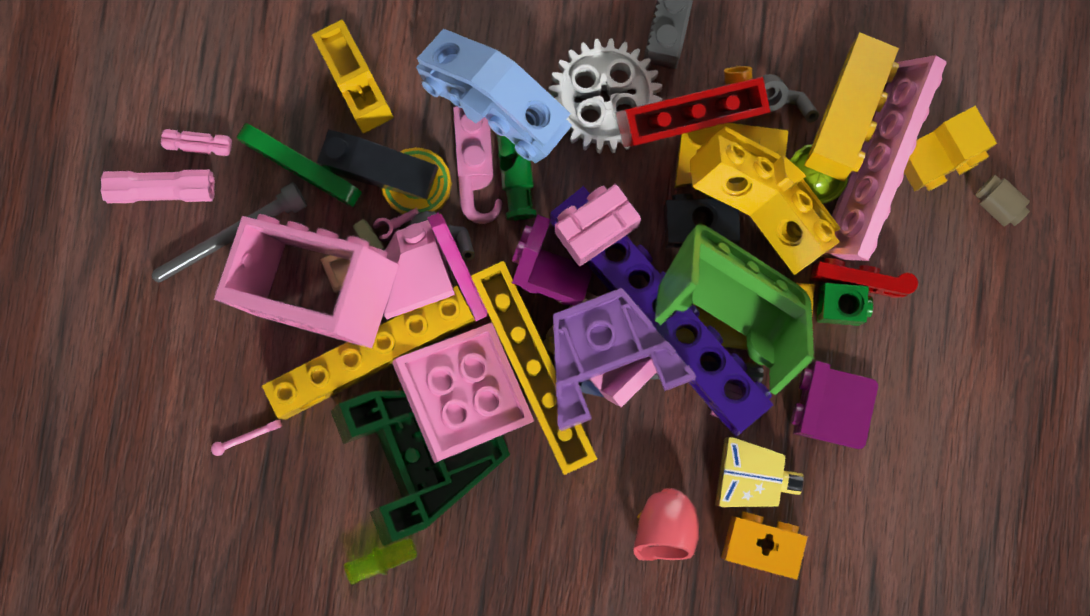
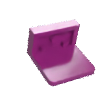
[512,215,593,306]
[791,361,878,449]

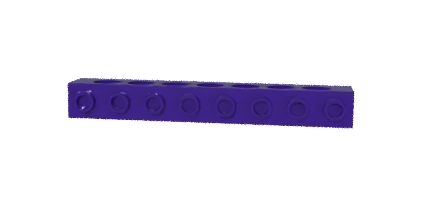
[550,186,774,438]

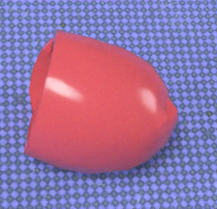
[634,488,699,561]

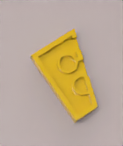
[674,123,789,188]

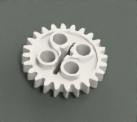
[548,38,663,153]

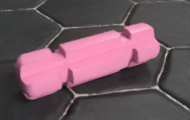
[161,129,232,156]

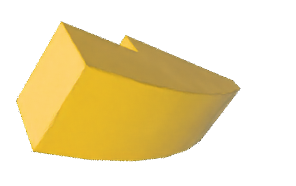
[312,19,394,133]

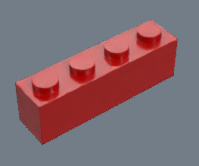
[615,77,771,147]

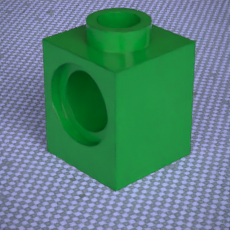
[817,283,873,326]

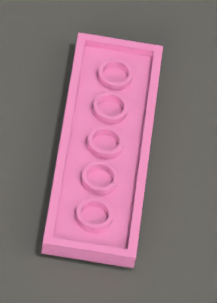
[822,55,947,261]

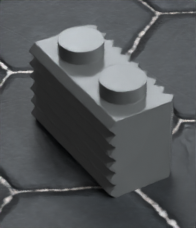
[643,0,693,69]

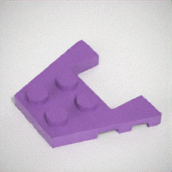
[553,288,696,431]

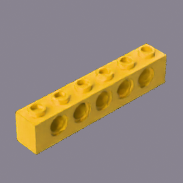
[262,286,476,420]

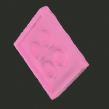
[392,322,534,463]

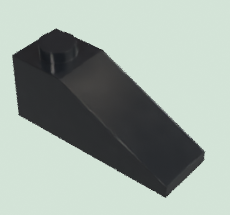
[317,130,438,200]

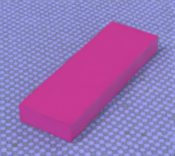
[427,212,488,321]

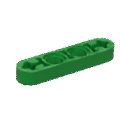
[236,123,362,208]

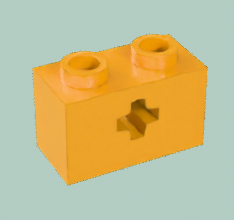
[721,511,808,580]

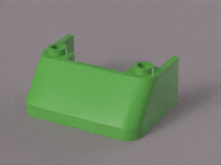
[655,225,814,395]

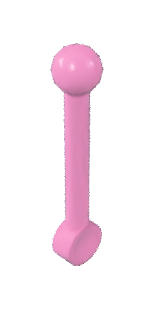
[211,419,283,456]

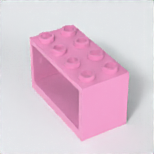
[214,214,399,348]

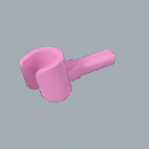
[373,208,419,242]

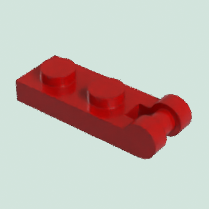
[810,258,918,298]

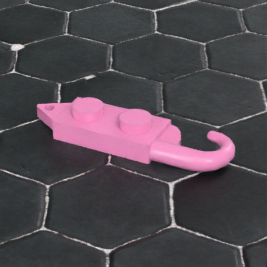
[454,107,502,224]

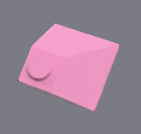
[384,220,455,320]

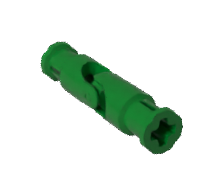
[496,133,537,221]

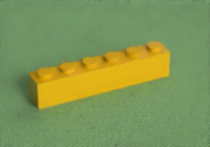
[471,261,597,475]

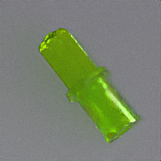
[344,538,417,585]

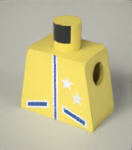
[715,437,803,507]

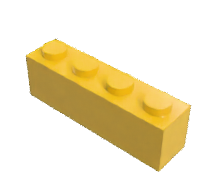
[804,32,899,182]

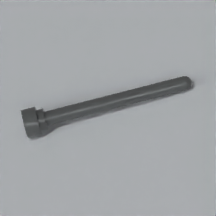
[152,182,308,282]

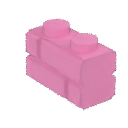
[555,184,641,266]

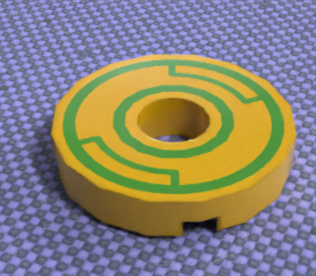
[382,147,452,215]

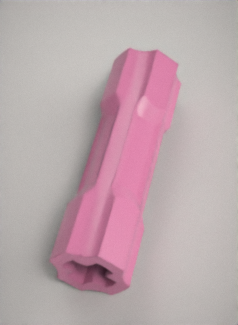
[101,169,215,203]

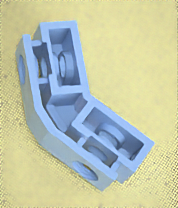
[416,29,572,163]

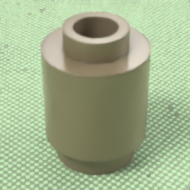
[975,174,1030,227]

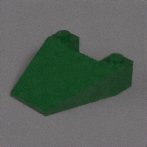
[331,390,510,546]

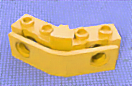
[690,126,840,275]

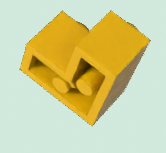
[904,106,997,191]

